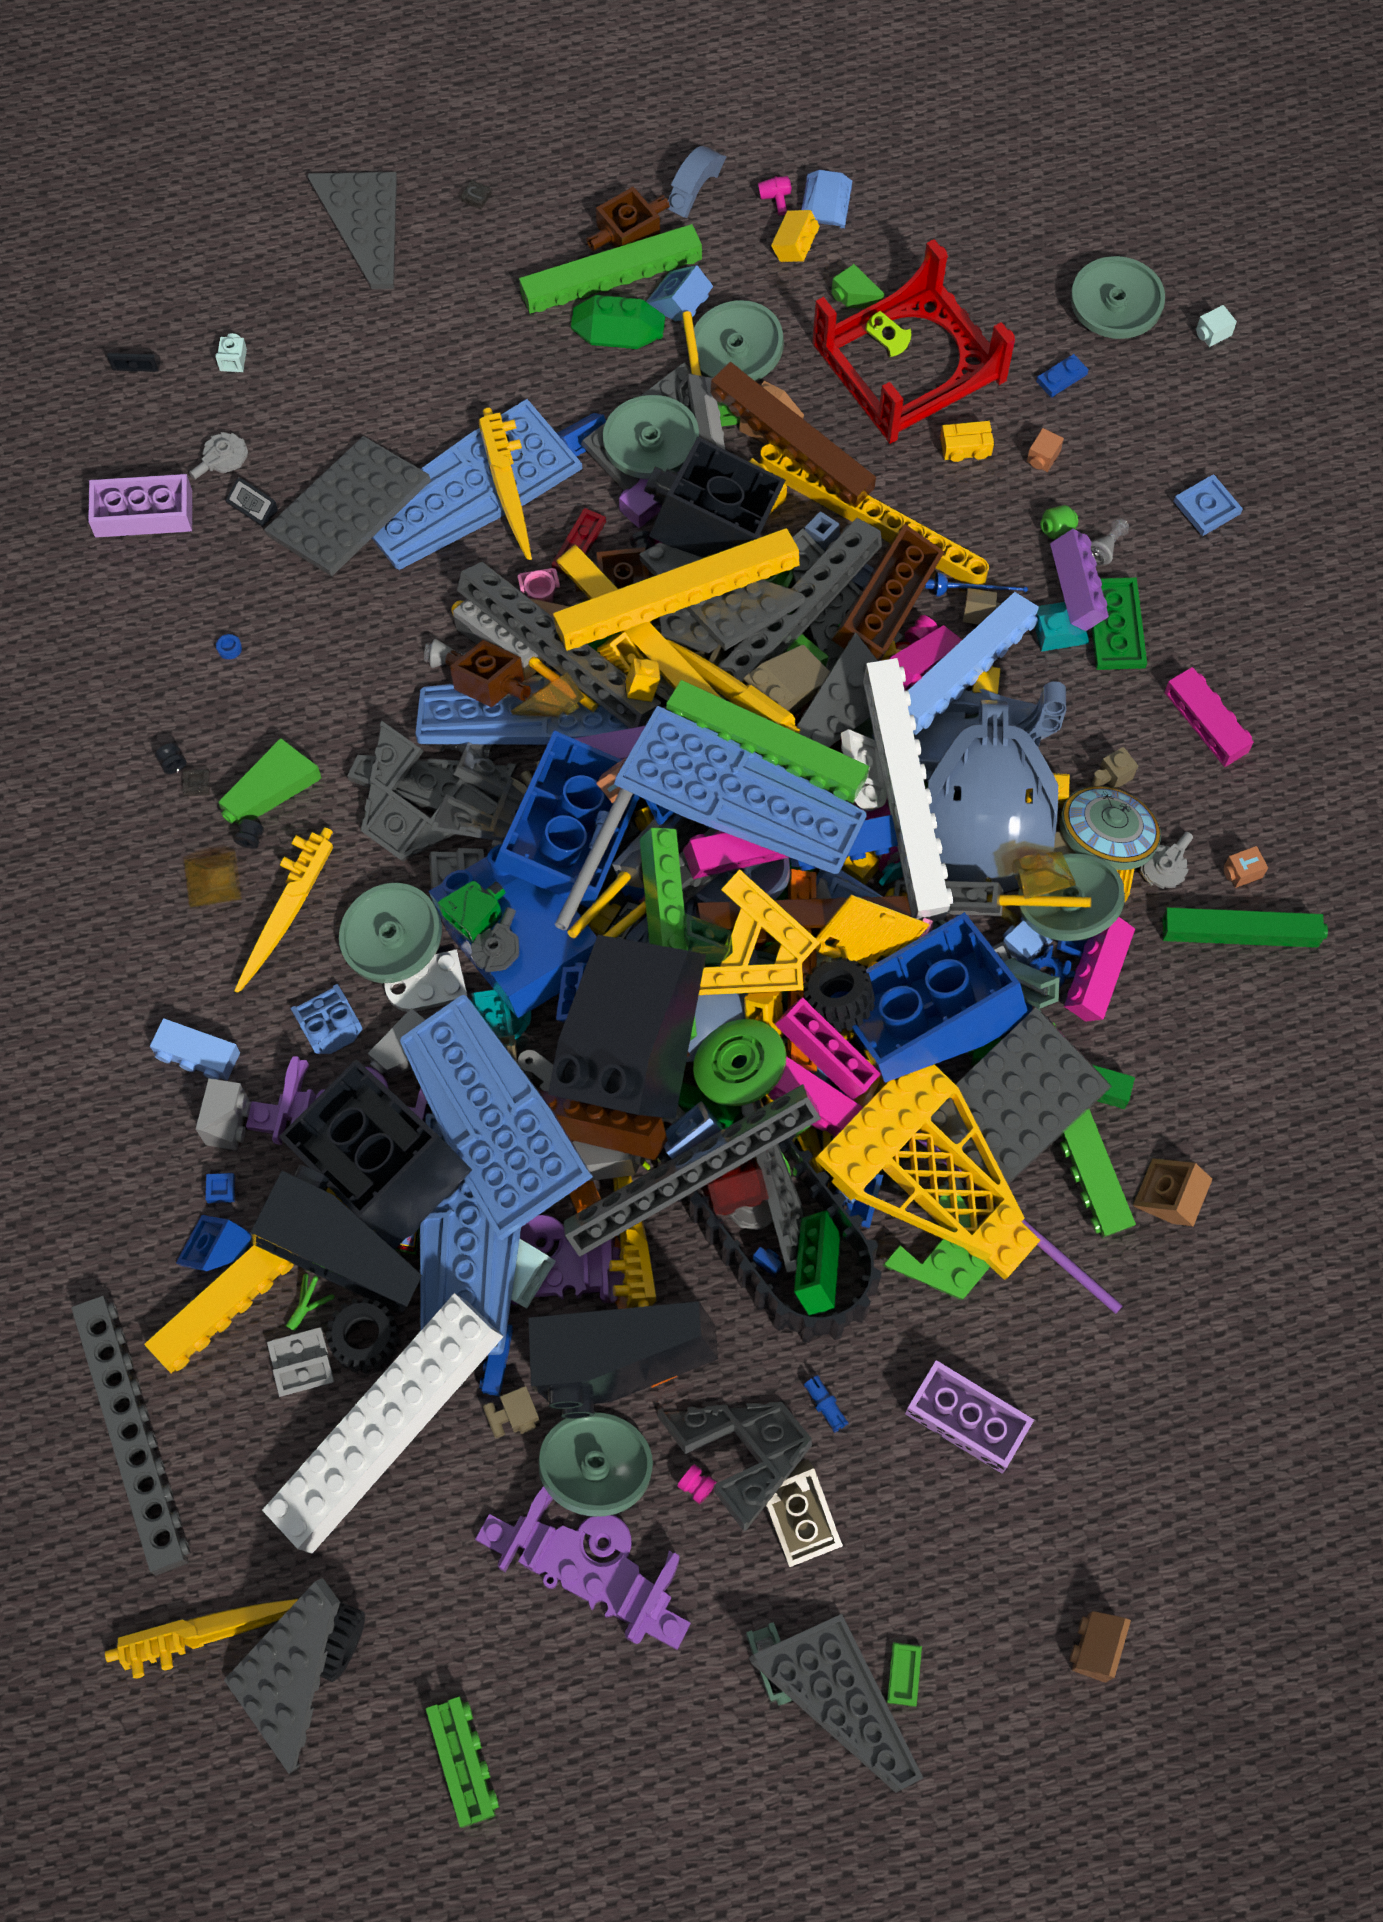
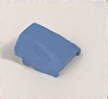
[801,170,852,229]
[291,984,363,1054]

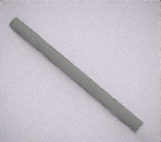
[555,788,633,930]

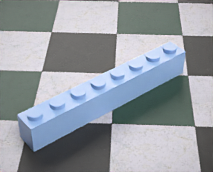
[908,592,1039,735]

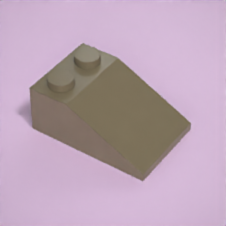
[743,644,830,715]
[766,1459,842,1567]

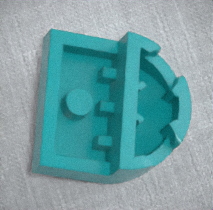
[472,990,531,1039]

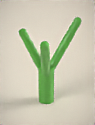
[286,1274,334,1331]

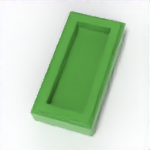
[887,1642,922,1707]

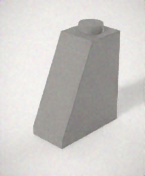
[368,1008,425,1078]
[572,1141,646,1181]

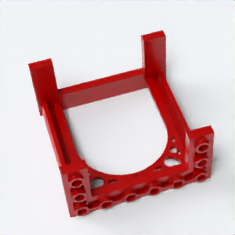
[812,239,1015,444]

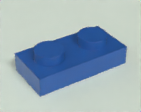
[1036,354,1089,397]

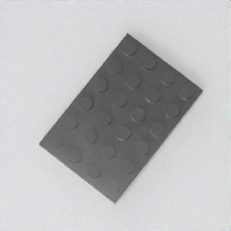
[264,436,431,576]
[931,1007,1112,1185]

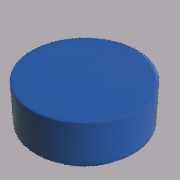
[216,634,242,660]

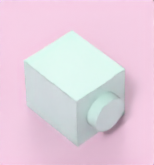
[1196,305,1237,347]

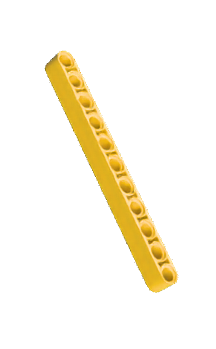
[760,444,989,585]
[556,545,721,698]

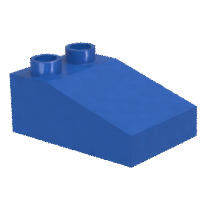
[493,730,640,908]
[428,843,597,1018]
[830,912,1028,1082]

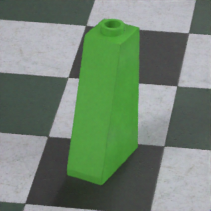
[219,738,322,824]

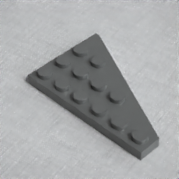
[749,1614,923,1793]

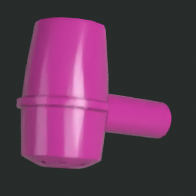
[758,176,792,216]

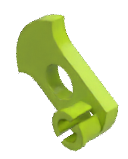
[865,311,911,357]

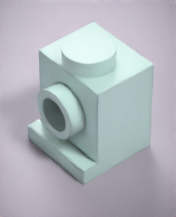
[216,333,247,372]

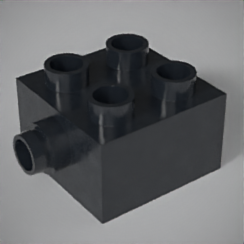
[644,437,786,558]

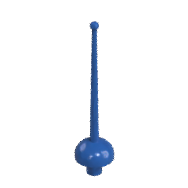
[924,572,1028,597]

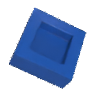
[205,1173,235,1203]
[753,1247,782,1278]

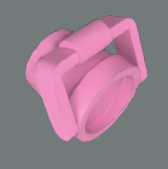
[518,568,560,603]

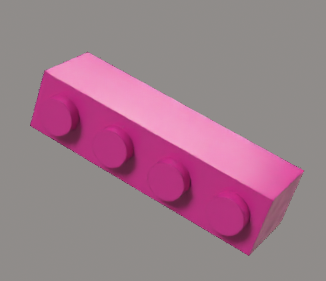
[890,625,962,691]
[1164,667,1254,767]
[683,831,789,879]
[1064,917,1135,1022]
[774,997,881,1100]
[768,1057,864,1139]

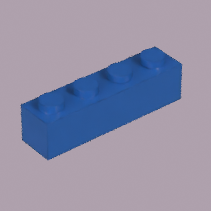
[480,1325,513,1396]

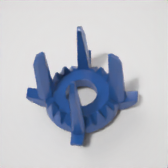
[1028,944,1075,989]

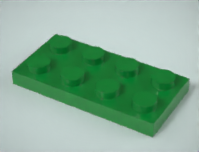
[1092,577,1147,670]

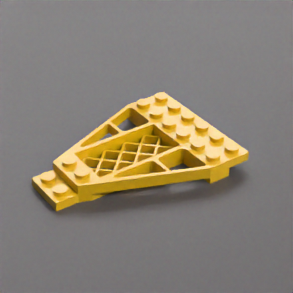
[815,1065,1040,1280]

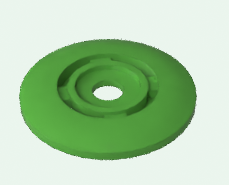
[693,1019,787,1106]

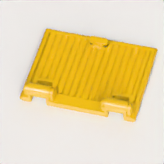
[816,895,929,968]

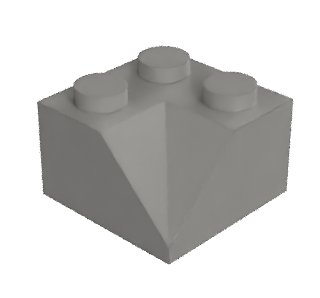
[196,1078,252,1150]

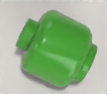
[1040,505,1078,539]

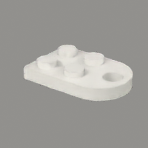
[841,729,887,811]
[385,949,467,1012]

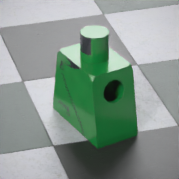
[437,881,506,943]

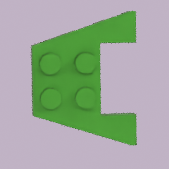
[883,1187,990,1300]

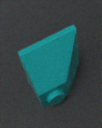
[1035,602,1089,652]

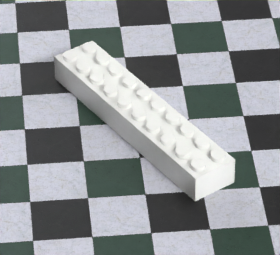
[863,658,953,922]
[262,1293,504,1553]

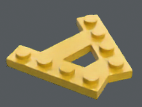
[699,869,820,995]

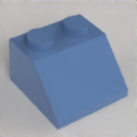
[646,265,713,321]
[664,1101,724,1159]

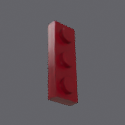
[551,508,606,576]

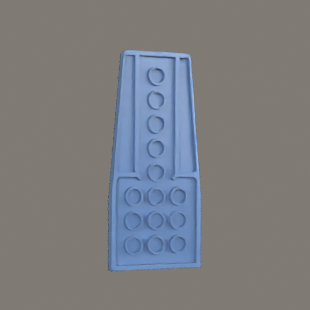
[372,399,582,570]
[416,673,630,745]
[614,706,867,874]
[400,995,593,1240]
[420,1114,521,1355]

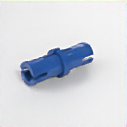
[803,1375,849,1433]

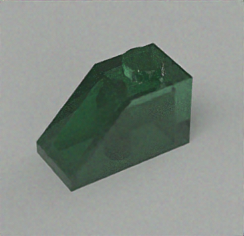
[683,914,733,967]

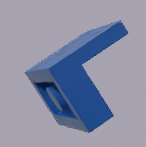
[557,413,606,457]

